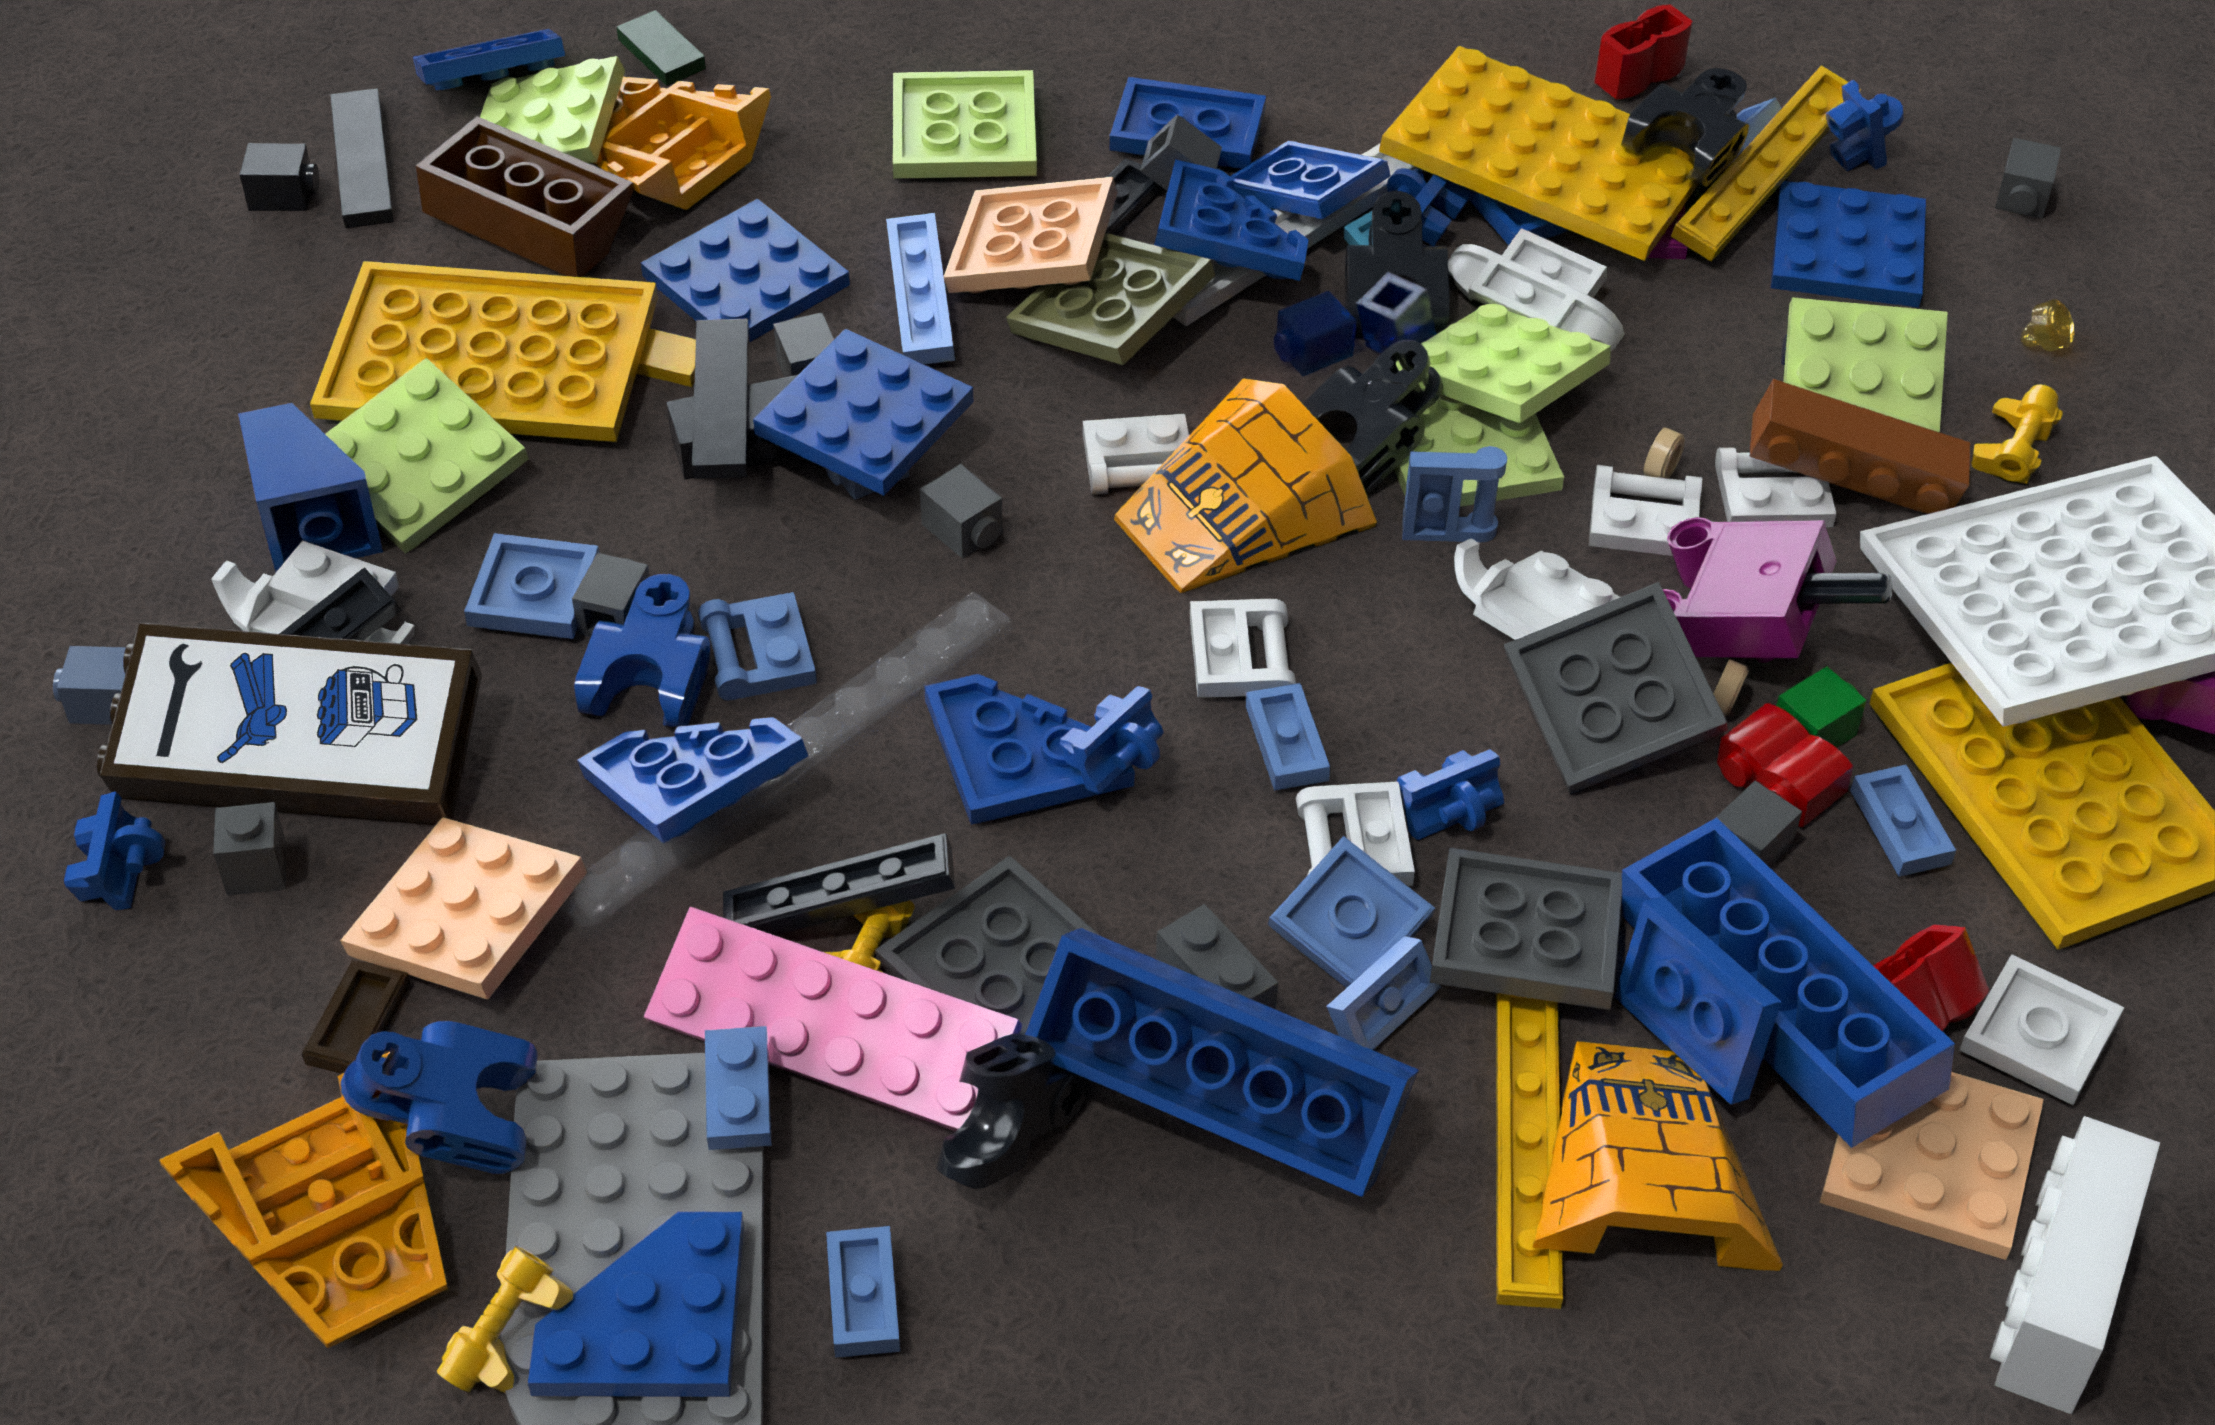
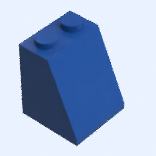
[238,403,383,572]

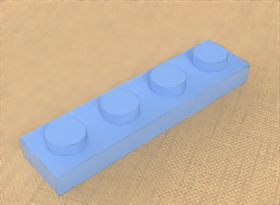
[886,213,955,364]

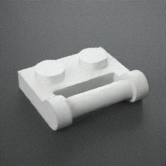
[1083,414,1189,495]
[1715,448,1836,527]
[1588,465,1702,556]
[1190,599,1296,698]
[1296,782,1415,886]

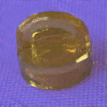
[2020,299,2074,352]

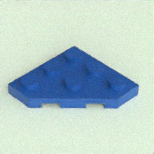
[1154,159,1309,281]
[924,674,1135,825]
[577,717,808,844]
[528,1211,744,1397]

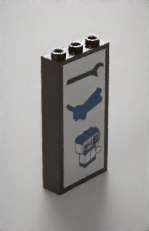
[97,623,482,825]

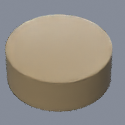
[1644,427,1685,479]
[1714,659,1749,717]

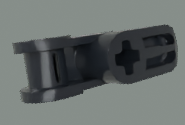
[1621,68,1749,187]
[1345,191,1449,335]
[1302,340,1443,493]
[936,1034,1089,1189]

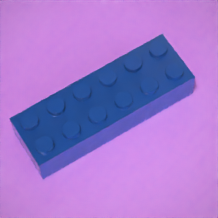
[1622,817,1955,1148]
[1025,928,1419,1197]

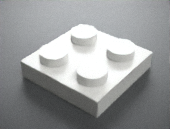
[1960,954,2124,1105]

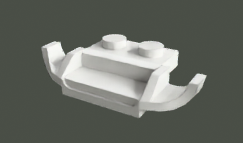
[1448,228,1625,351]
[1454,538,1620,640]
[211,541,415,644]

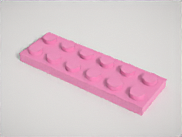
[644,907,1022,1131]

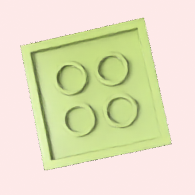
[480,56,625,163]
[893,70,1037,178]
[1783,297,1948,432]
[1396,304,1611,423]
[325,358,529,553]
[1394,387,1564,507]

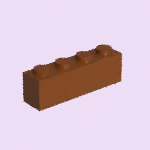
[1749,379,1970,514]

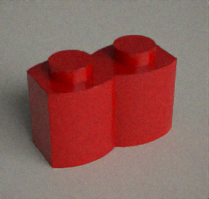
[1594,4,1693,99]
[1717,703,1853,827]
[1873,924,1989,1031]

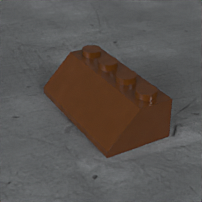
[415,116,634,277]

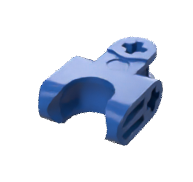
[574,574,710,728]
[341,1021,538,1174]

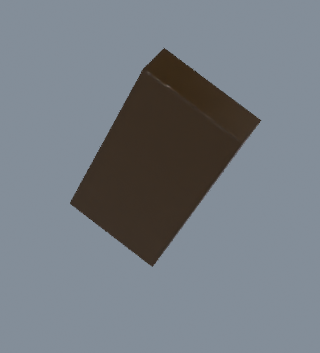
[302,959,411,1074]

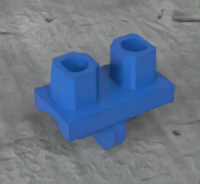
[1826,79,1904,171]
[1386,168,1473,246]
[1060,686,1164,794]
[1396,749,1504,840]
[64,792,165,910]

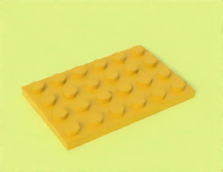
[1379,46,1699,261]
[310,261,658,442]
[1869,663,2215,950]

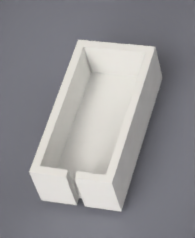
[1990,1116,2160,1414]

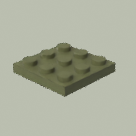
[1006,233,1216,365]

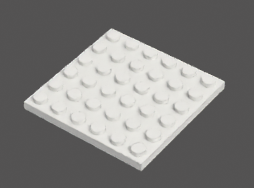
[1860,456,2215,727]

